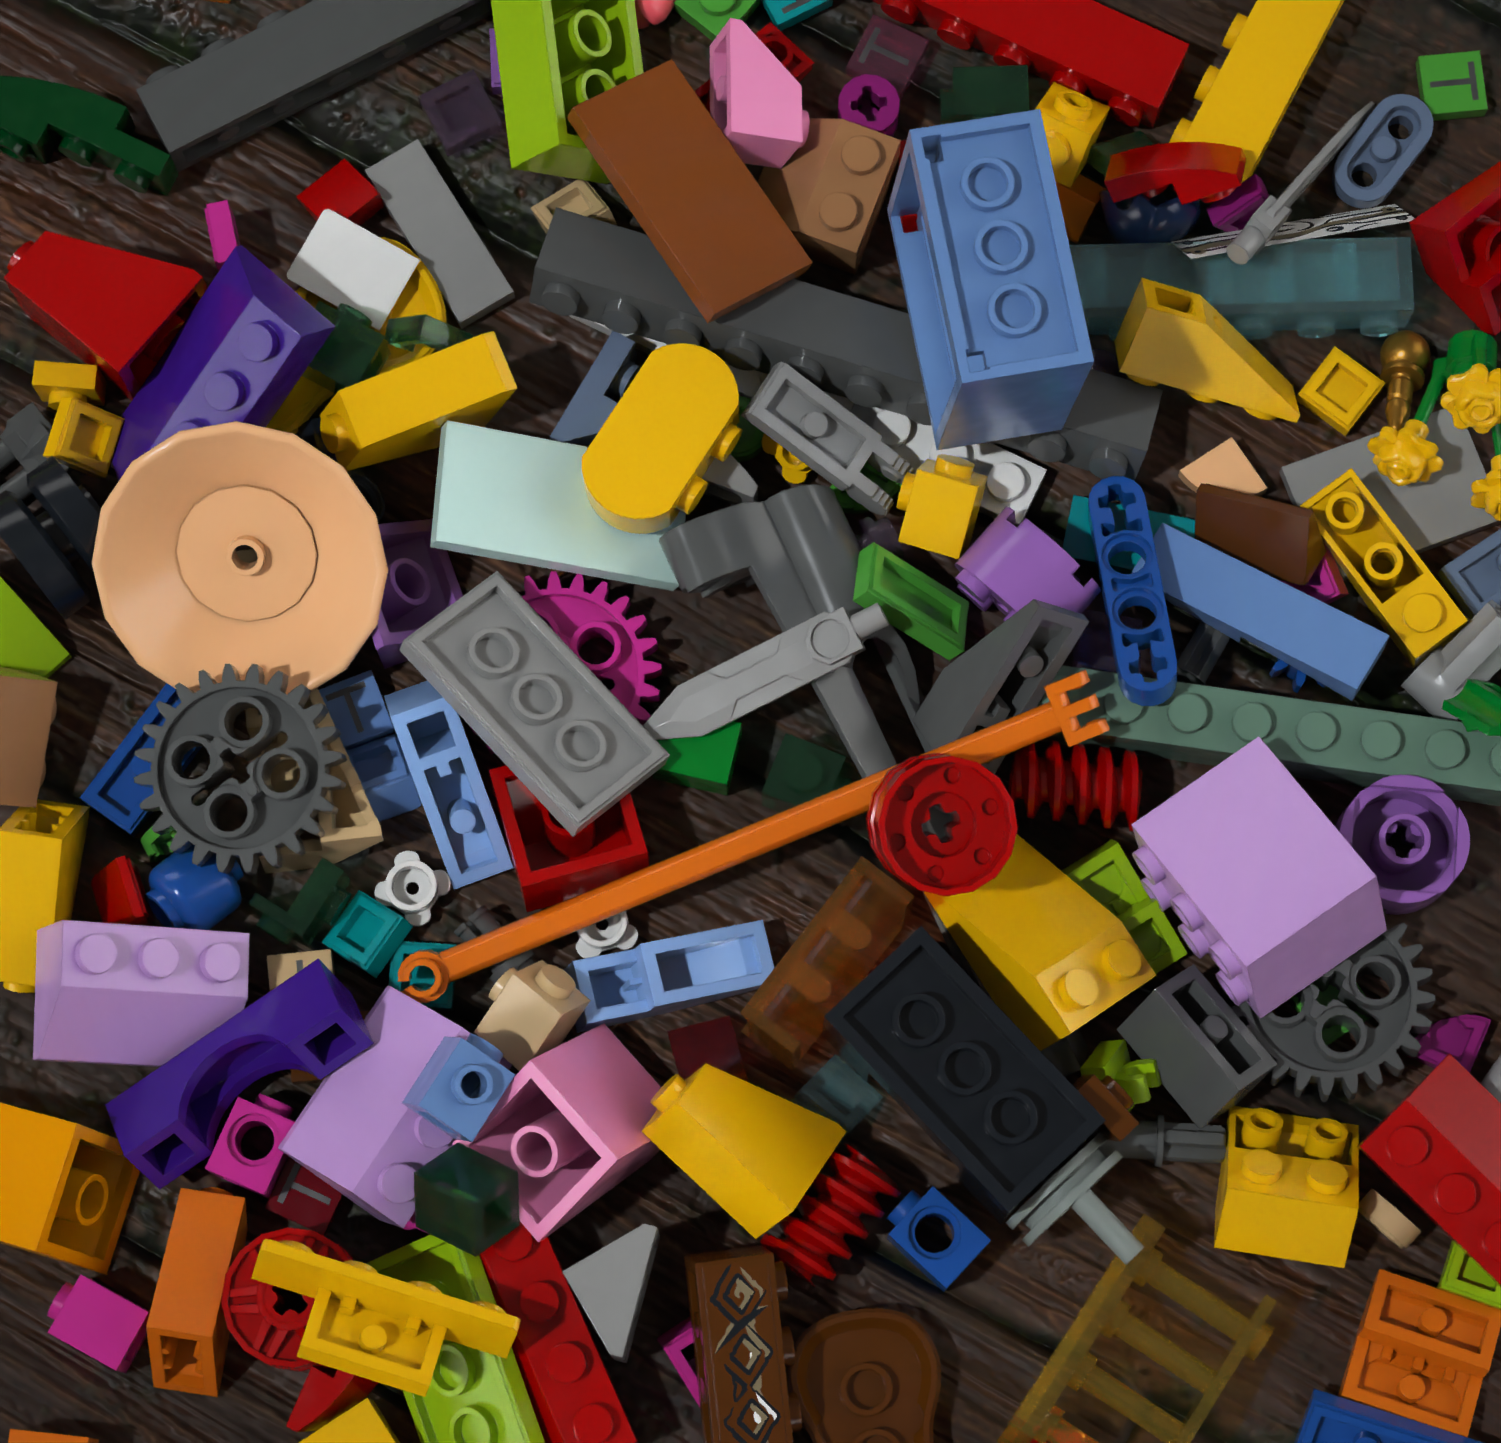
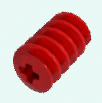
[1007,740,1142,832]
[760,1143,901,1287]

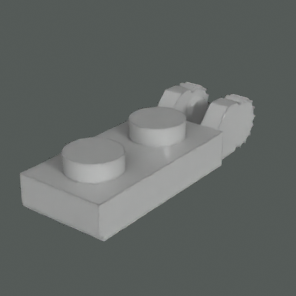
[741,361,915,516]

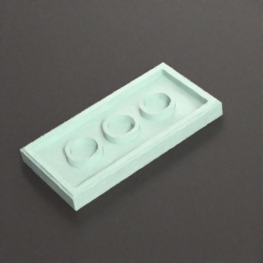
[430,420,686,591]

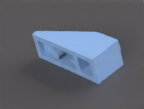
[384,681,514,889]

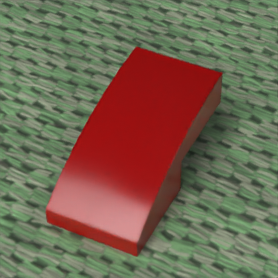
[286,1366,378,1432]

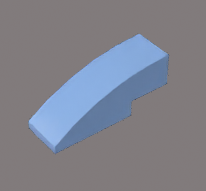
[564,920,778,1033]

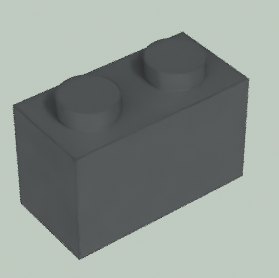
[1117,964,1278,1129]

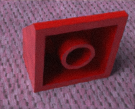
[489,765,649,912]

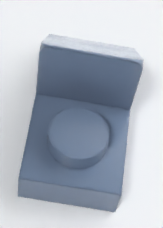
[550,331,641,447]

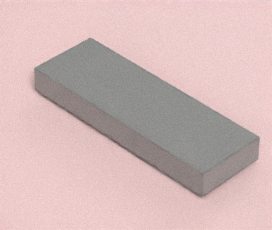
[365,139,515,329]

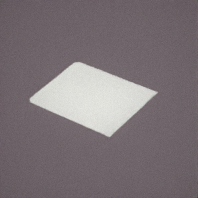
[287,209,420,331]

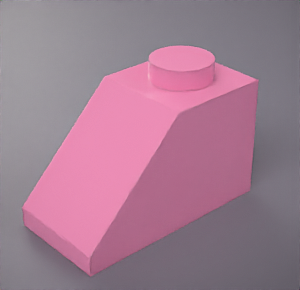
[709,18,810,169]

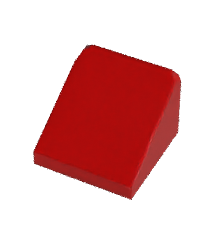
[296,158,384,226]
[91,855,155,926]

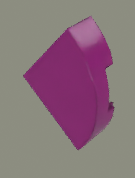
[1206,174,1269,232]
[1404,1014,1491,1073]

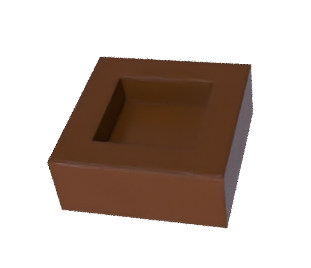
[1072,1074,1139,1142]

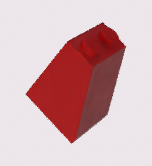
[3,230,208,401]

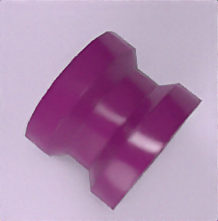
[838,74,900,137]

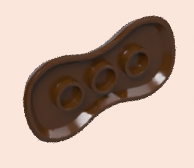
[787,1308,941,1443]

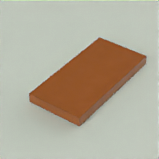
[567,59,813,323]

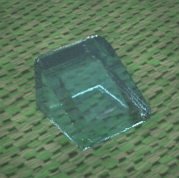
[791,1054,883,1152]

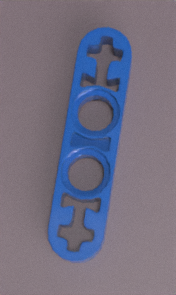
[1088,476,1177,706]

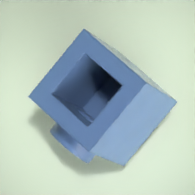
[402,1033,515,1142]

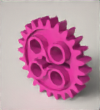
[470,571,662,755]

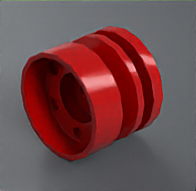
[866,753,1018,896]
[221,1227,355,1373]

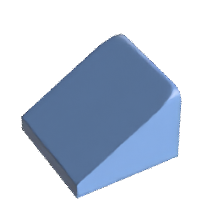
[346,733,422,822]

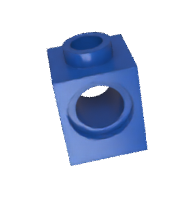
[887,1186,991,1292]

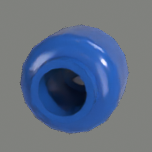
[145,844,244,930]

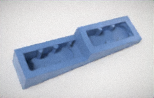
[1131,522,1390,701]

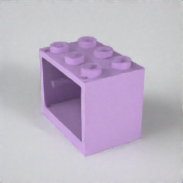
[1131,737,1387,1019]

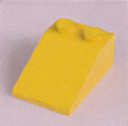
[924,834,1157,1051]

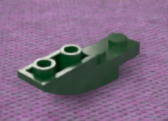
[0,75,179,196]

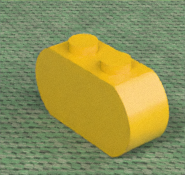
[582,343,743,534]

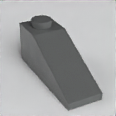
[912,599,1089,774]

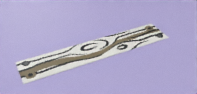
[1171,204,1415,259]

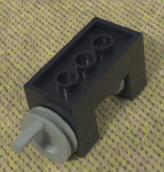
[822,926,1145,1265]

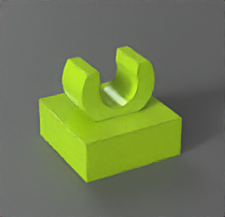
[1080,1039,1162,1112]

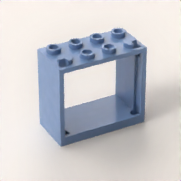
[887,109,1094,450]

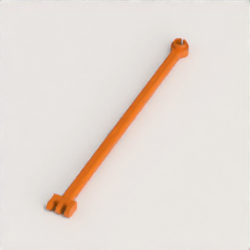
[398,669,1110,1003]

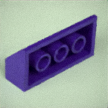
[112,245,336,481]

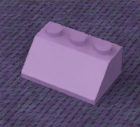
[33,920,249,1067]
[278,986,512,1228]

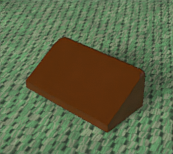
[1195,483,1326,585]

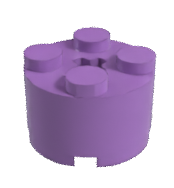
[955,507,1101,622]
[1335,775,1470,915]

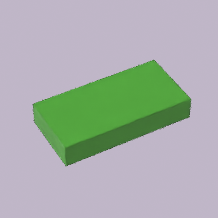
[853,542,969,661]

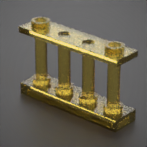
[997,1214,1277,1443]

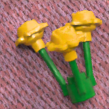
[1367,330,1501,521]

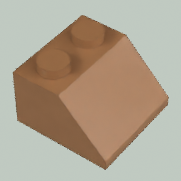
[758,118,901,275]
[0,666,58,808]

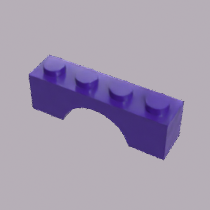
[105,958,374,1190]

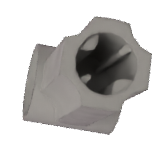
[1401,600,1501,721]

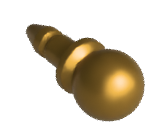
[1380,330,1431,431]

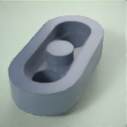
[1331,94,1434,209]

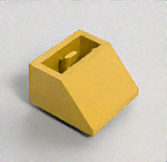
[1214,1106,1359,1268]

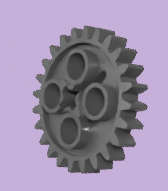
[134,664,347,875]
[1222,908,1435,1102]

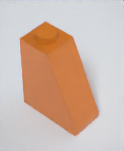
[146,1187,248,1397]

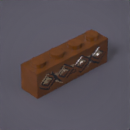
[684,1245,802,1443]

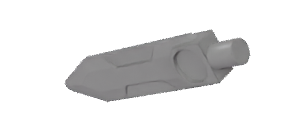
[1227,101,1375,265]
[643,602,889,740]

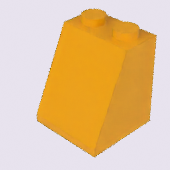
[0,1103,140,1275]

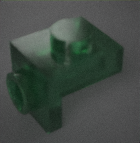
[248,857,352,946]

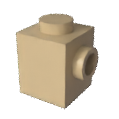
[474,960,591,1071]

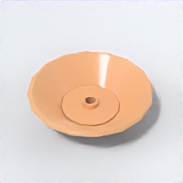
[91,421,388,694]

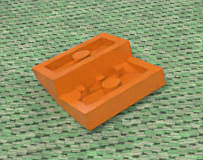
[1338,1269,1501,1437]

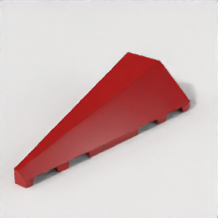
[1409,161,1501,336]

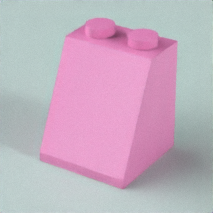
[452,1023,661,1242]

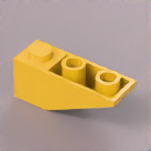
[1114,277,1300,423]
[1300,468,1468,668]

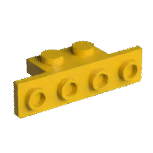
[251,1239,521,1397]

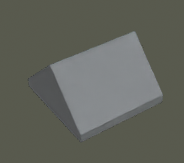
[562,1224,660,1363]

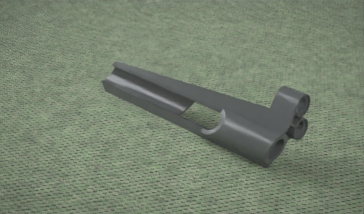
[659,484,1088,1077]

